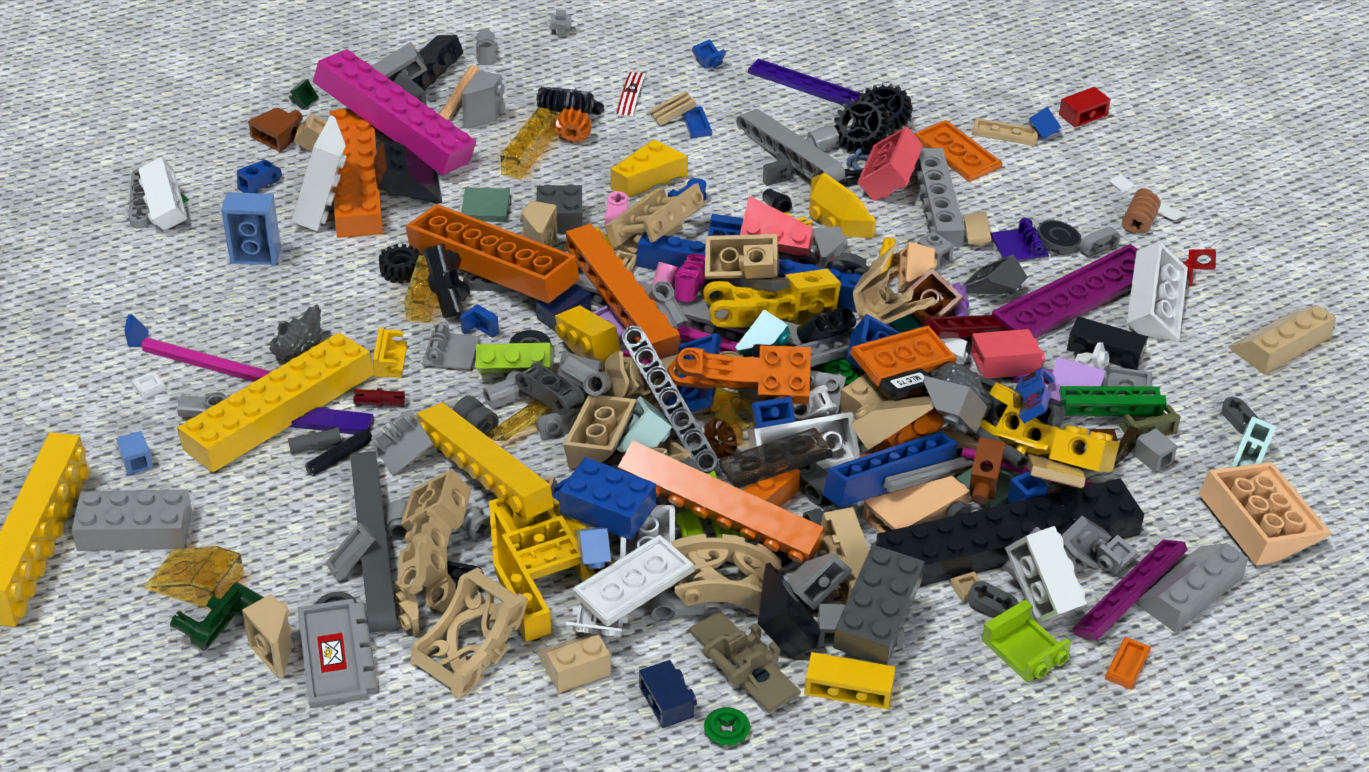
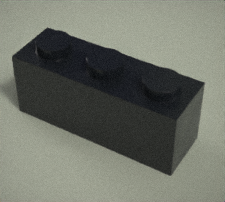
[1067,316,1148,370]

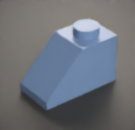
[575,527,611,569]

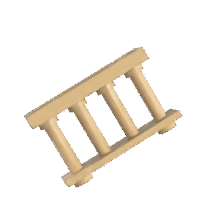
[604,183,705,246]

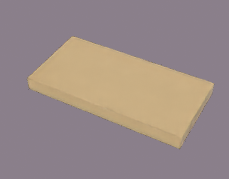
[1026,452,1086,488]

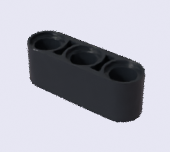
[797,308,856,344]

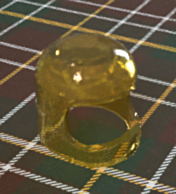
[712,396,756,440]

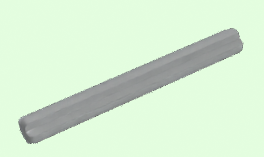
[883,457,974,492]

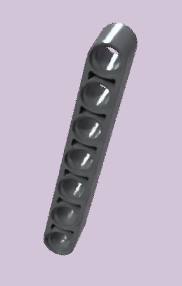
[622,326,720,476]

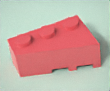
[740,196,813,257]

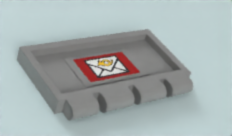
[297,599,378,708]

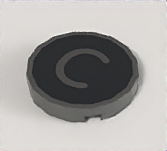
[1037,220,1082,254]

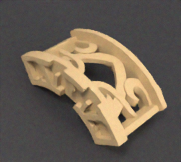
[671,534,782,615]
[410,568,528,699]

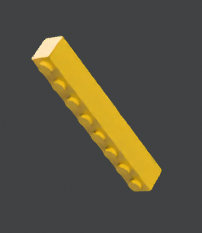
[416,402,554,520]

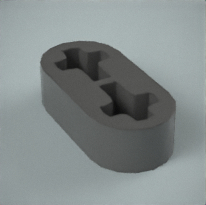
[1222,397,1259,434]
[967,581,1019,618]

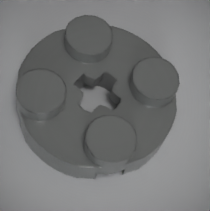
[826,252,871,275]

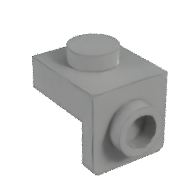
[1095,535,1138,576]

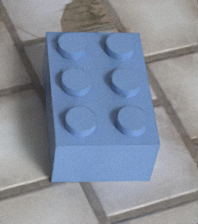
[221,192,281,265]

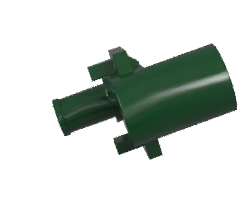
[170,582,264,651]

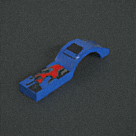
[1018,367,1055,423]

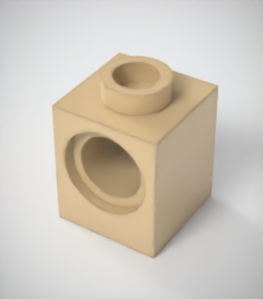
[294,112,327,152]
[739,244,774,279]

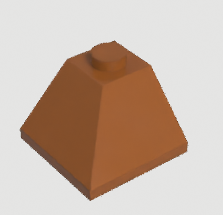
[904,268,964,324]

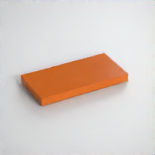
[913,120,1003,182]
[850,325,957,387]

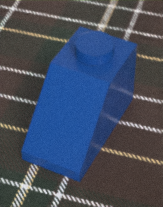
[752,397,795,429]

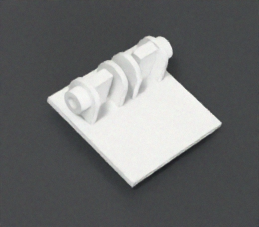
[566,603,629,637]

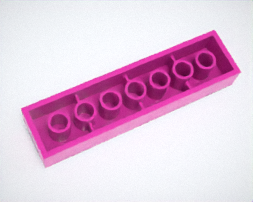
[313,49,477,176]

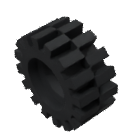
[379,244,422,284]

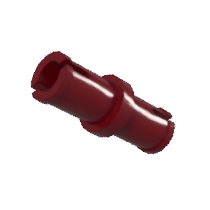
[353,388,405,408]

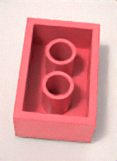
[857,126,923,201]

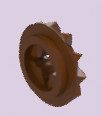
[703,419,737,459]

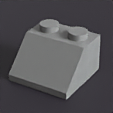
[462,70,506,129]
[923,376,987,435]

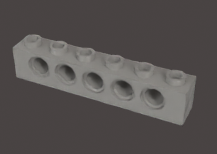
[914,148,965,247]

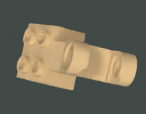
[398,469,472,613]

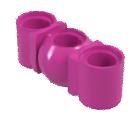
[674,254,706,302]

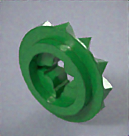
[819,359,859,386]
[704,707,750,748]

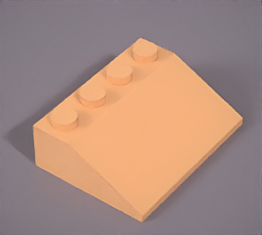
[1199,462,1331,565]

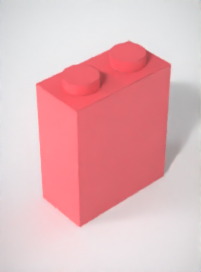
[971,329,1045,379]

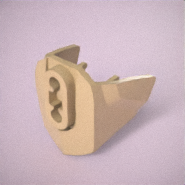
[853,244,936,324]
[603,351,681,410]

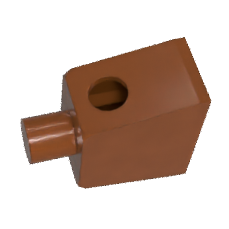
[248,108,303,152]
[969,437,1006,505]

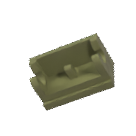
[1119,405,1181,438]

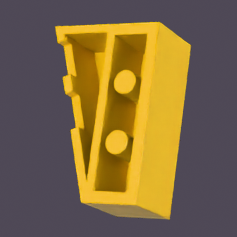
[611,139,688,197]
[555,305,621,372]

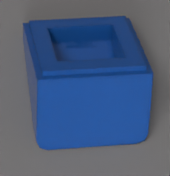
[124,314,149,347]

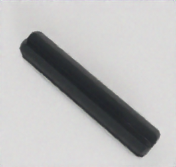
[305,429,372,476]

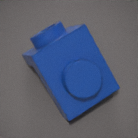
[691,39,726,69]
[460,304,499,338]

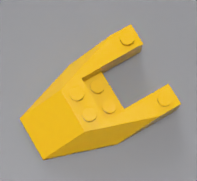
[489,497,614,642]

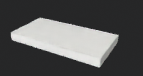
[572,535,695,626]

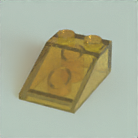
[145,546,244,610]

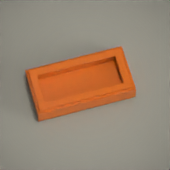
[1105,637,1151,690]

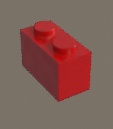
[1059,86,1111,128]

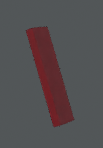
[923,315,1007,339]

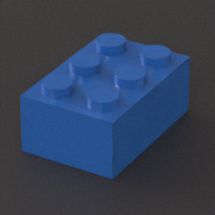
[559,457,656,540]

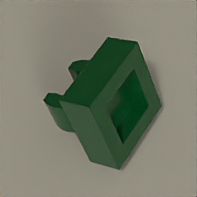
[288,79,318,109]

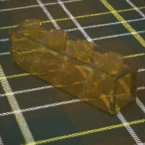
[500,107,558,180]

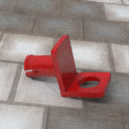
[1181,249,1216,286]

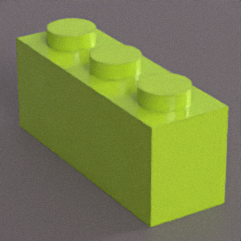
[476,343,554,374]

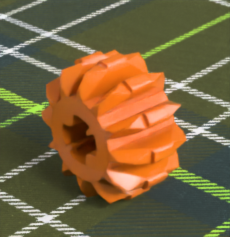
[555,107,592,144]

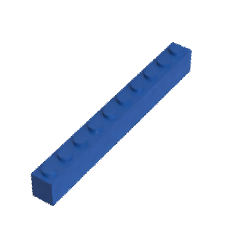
[637,232,862,313]

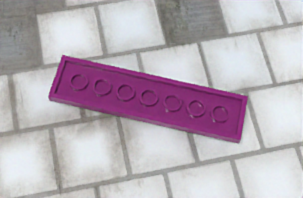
[992,244,1138,338]

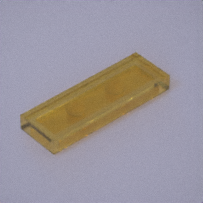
[489,399,552,441]

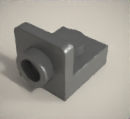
[763,152,792,186]

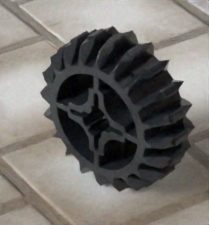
[856,83,913,134]
[536,87,594,114]
[834,96,892,154]

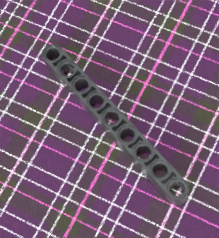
[350,451,398,633]

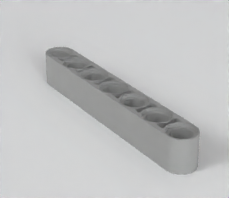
[736,109,845,182]

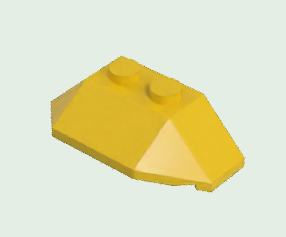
[809,173,876,238]

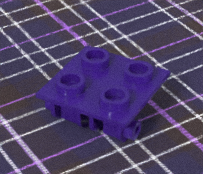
[990,217,1049,261]

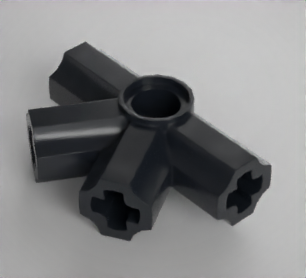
[423,243,470,318]

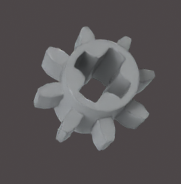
[550,10,571,35]

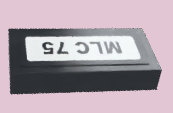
[880,368,930,400]

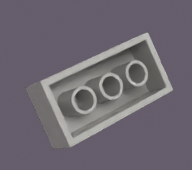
[72,489,192,551]

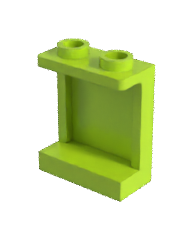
[982,599,1071,683]

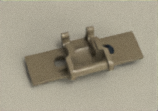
[689,611,801,713]

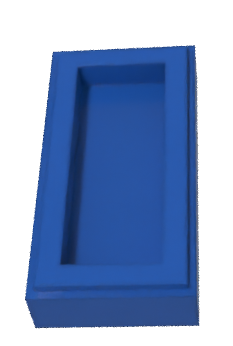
[682,106,712,138]

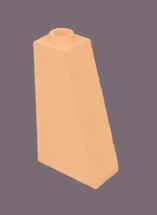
[862,476,970,533]

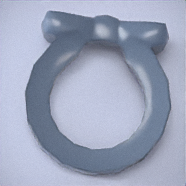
[846,148,869,170]

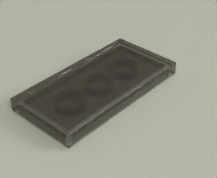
[719,428,833,488]

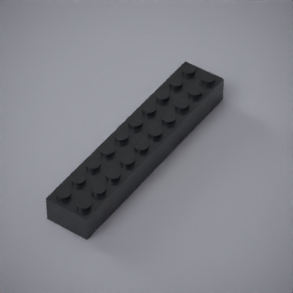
[876,478,1145,586]

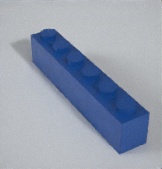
[823,431,958,508]

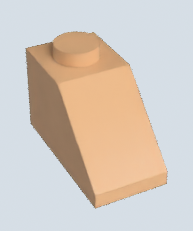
[897,242,937,292]

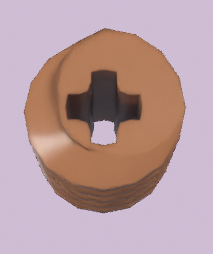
[1122,188,1161,234]

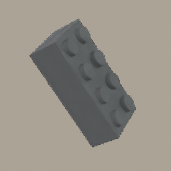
[833,544,925,665]

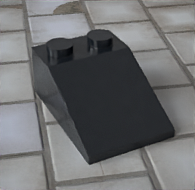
[374,140,442,204]
[757,562,820,658]

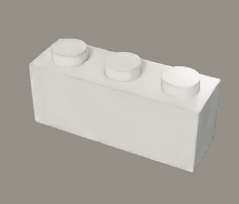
[138,157,188,230]

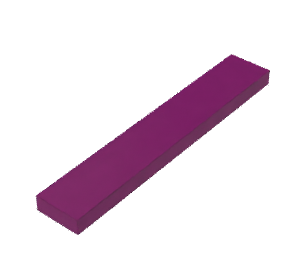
[1072,539,1188,640]

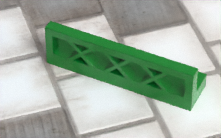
[1059,386,1167,416]

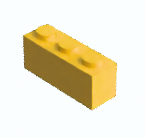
[804,652,896,710]

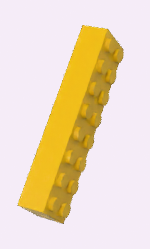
[177,332,374,473]
[0,432,90,627]

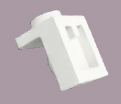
[1075,343,1109,370]

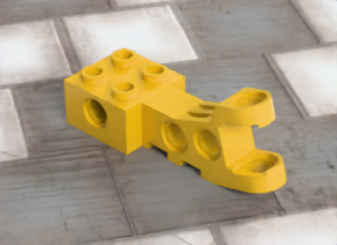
[703,269,841,327]
[980,382,1120,472]

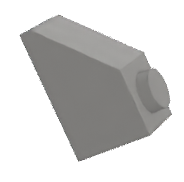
[812,226,848,268]
[787,552,852,610]

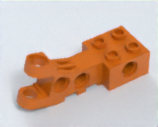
[667,345,811,404]

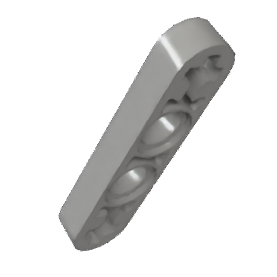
[129,168,151,229]

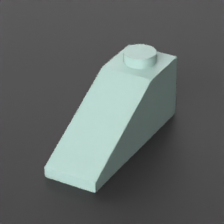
[1230,416,1277,468]

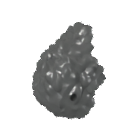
[269,304,322,362]
[933,362,992,418]

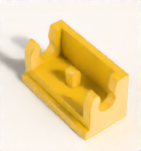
[373,327,407,378]

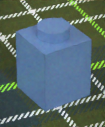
[116,431,153,475]

